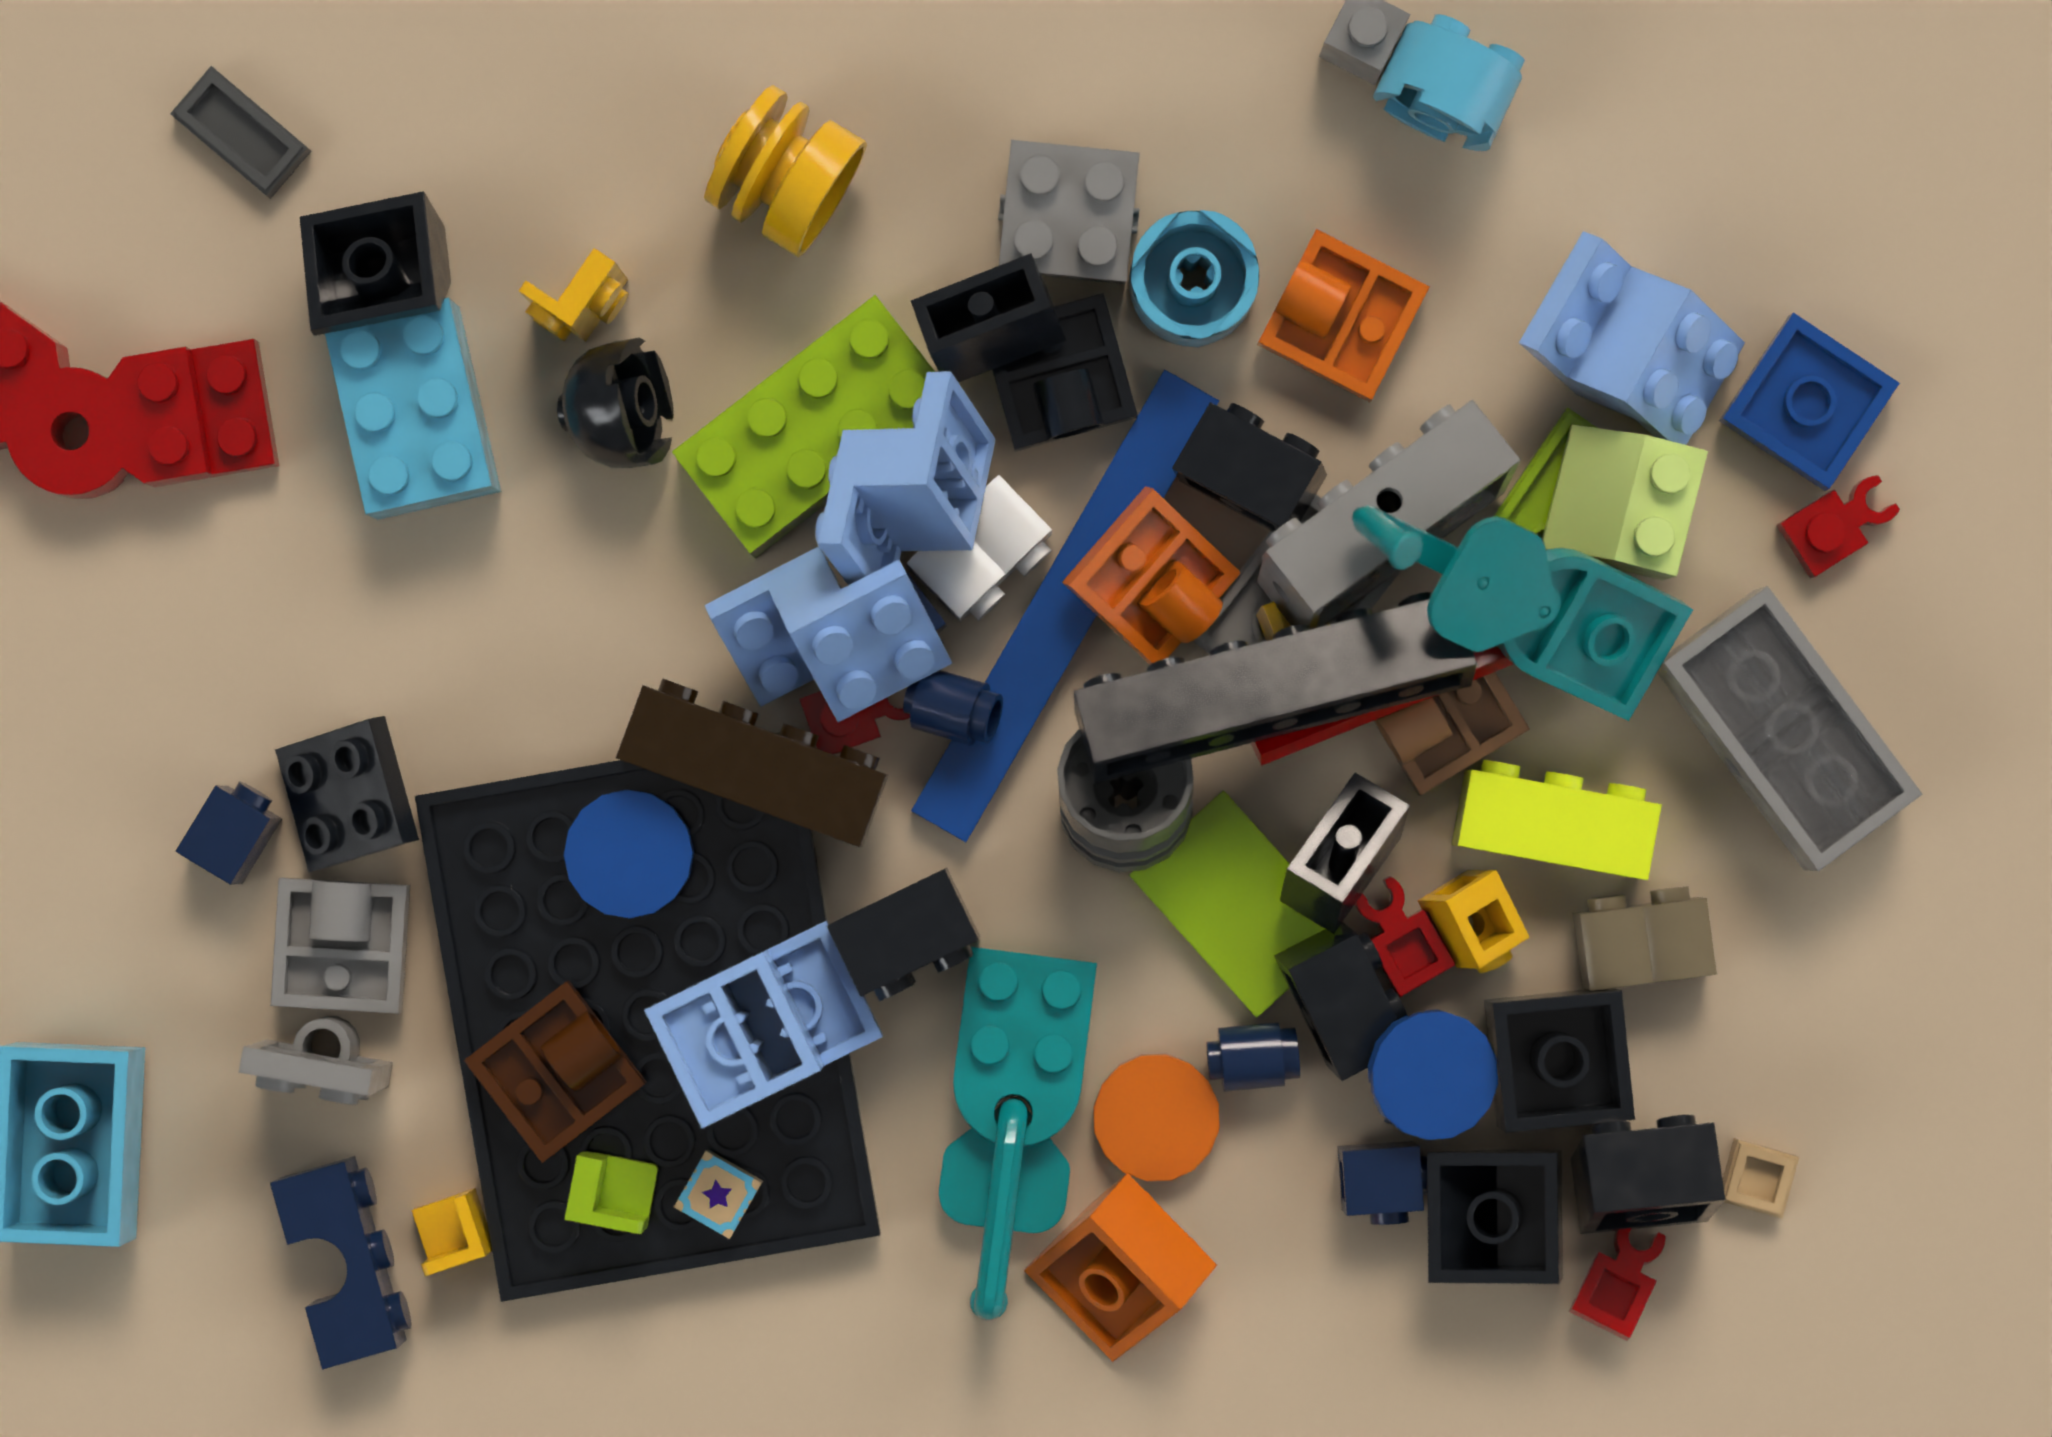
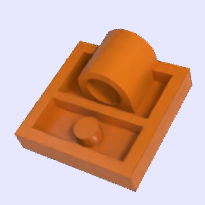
[1257,229,1430,402]
[1062,486,1241,665]

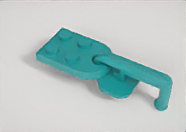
[1351,505,1694,721]
[939,947,1097,1320]

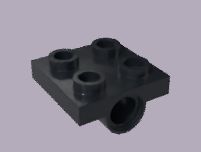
[992,293,1138,452]
[275,716,419,872]

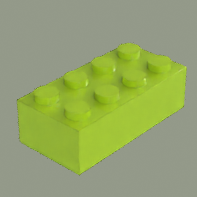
[672,295,935,558]

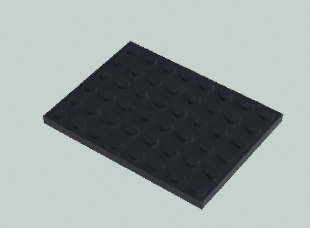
[415,732,881,1302]

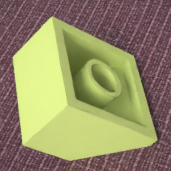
[1542,425,1708,581]

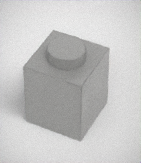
[1319,0,1411,85]

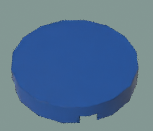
[564,790,694,918]
[1368,1010,1498,1140]

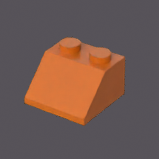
[1024,1173,1217,1362]

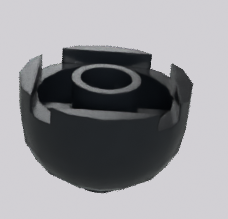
[557,337,674,468]

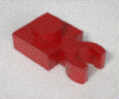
[1776,475,1900,578]
[799,691,910,755]
[1355,876,1456,997]
[1569,1228,1666,1341]

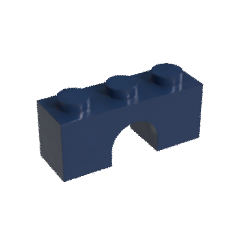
[270,1156,412,1370]

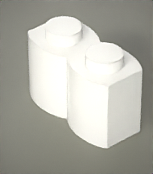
[907,475,1052,622]

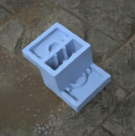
[1519,231,1745,445]
[816,371,996,585]
[704,546,952,722]
[644,920,884,1128]

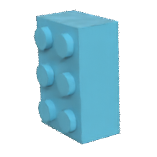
[325,298,501,520]
[0,1042,145,1247]

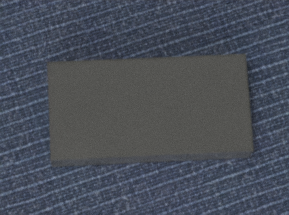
[170,66,311,199]

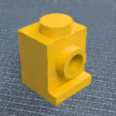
[1417,870,1530,973]

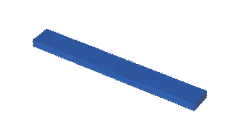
[911,369,1219,842]

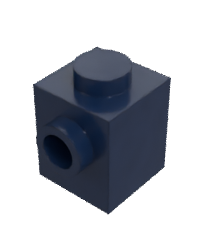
[1337,1141,1427,1225]

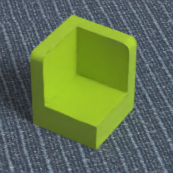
[564,1150,658,1234]

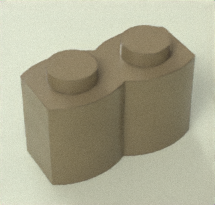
[1573,886,1717,991]

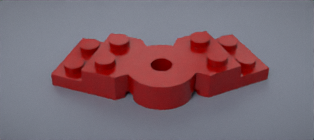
[0,301,279,499]

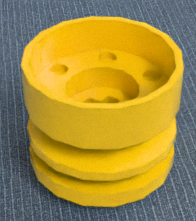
[704,85,867,258]

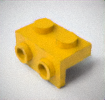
[518,248,629,342]

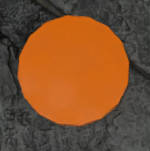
[1093,1054,1220,1181]

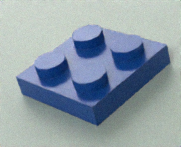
[1719,312,1900,491]

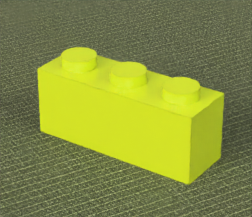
[1451,760,1662,880]

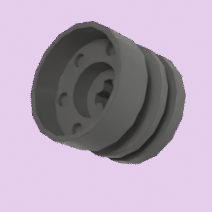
[1057,729,1194,872]

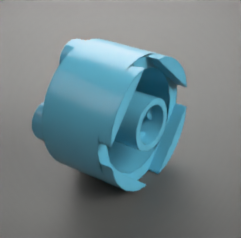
[1373,14,1525,151]
[1129,210,1259,348]

